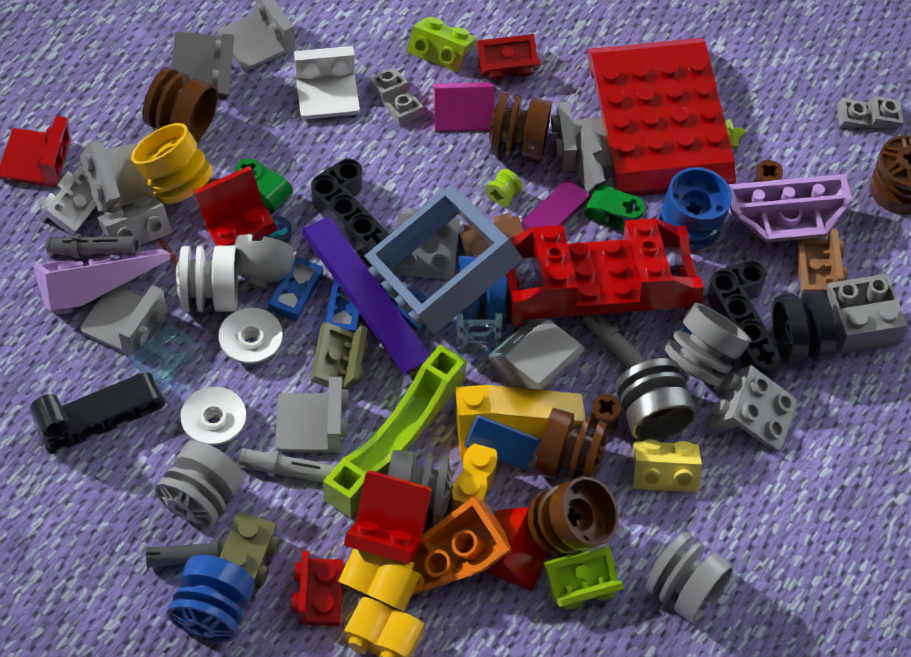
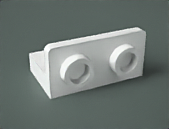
[39,166,96,236]

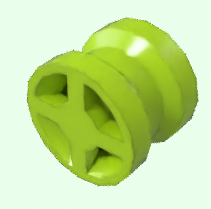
[485,169,523,208]

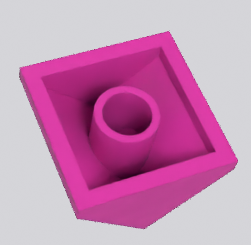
[432,82,494,132]

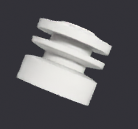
[176,246,238,312]

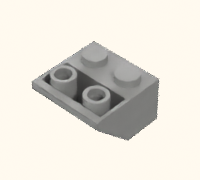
[827,273,907,354]
[487,318,585,390]

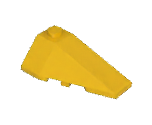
[454,385,586,462]

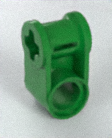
[235,158,293,214]
[584,185,645,232]

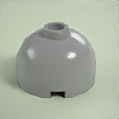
[234,234,297,290]

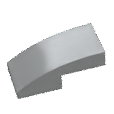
[369,67,425,127]
[837,95,903,129]
[575,123,606,194]

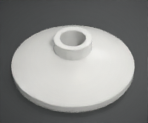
[219,308,283,364]
[181,387,246,445]

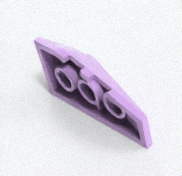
[33,249,170,314]

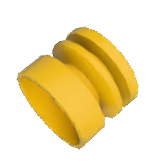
[131,123,213,204]

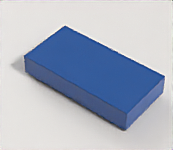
[465,415,539,470]

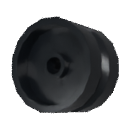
[771,290,837,365]

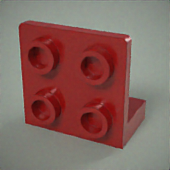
[0,116,72,187]
[194,166,277,246]
[344,470,432,564]

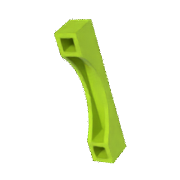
[323,344,467,518]

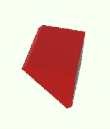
[484,507,549,591]

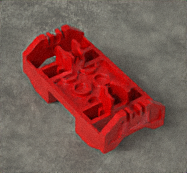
[505,218,704,325]

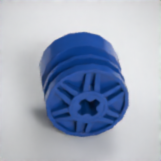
[658,168,732,249]
[167,555,255,642]

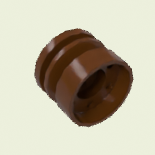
[142,67,218,142]
[489,93,552,163]
[870,135,911,215]
[534,408,608,481]
[528,476,619,558]

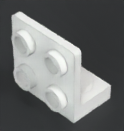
[294,46,360,120]

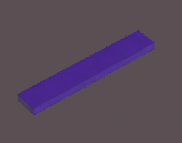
[302,216,431,376]

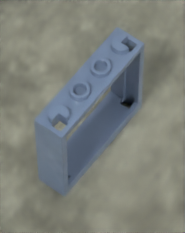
[364,184,524,334]

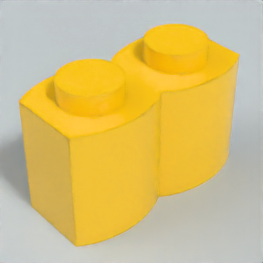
[451,443,497,512]
[338,548,421,612]
[344,597,425,657]

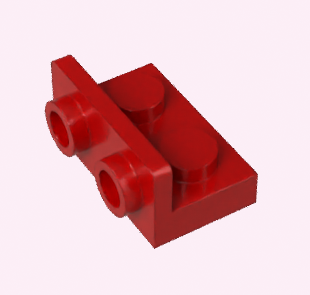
[292,550,344,626]

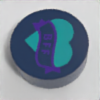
[262,216,292,243]

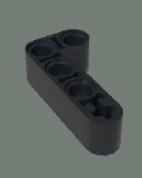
[311,159,390,267]
[707,260,780,380]
[30,372,165,454]

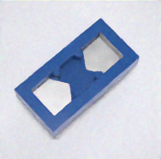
[268,256,324,321]
[325,279,360,332]

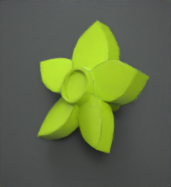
[725,118,746,149]

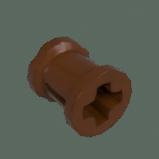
[753,160,783,182]
[590,394,621,434]

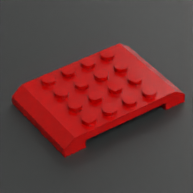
[587,38,736,196]

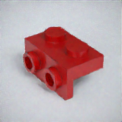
[476,34,541,80]

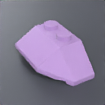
[729,174,852,243]

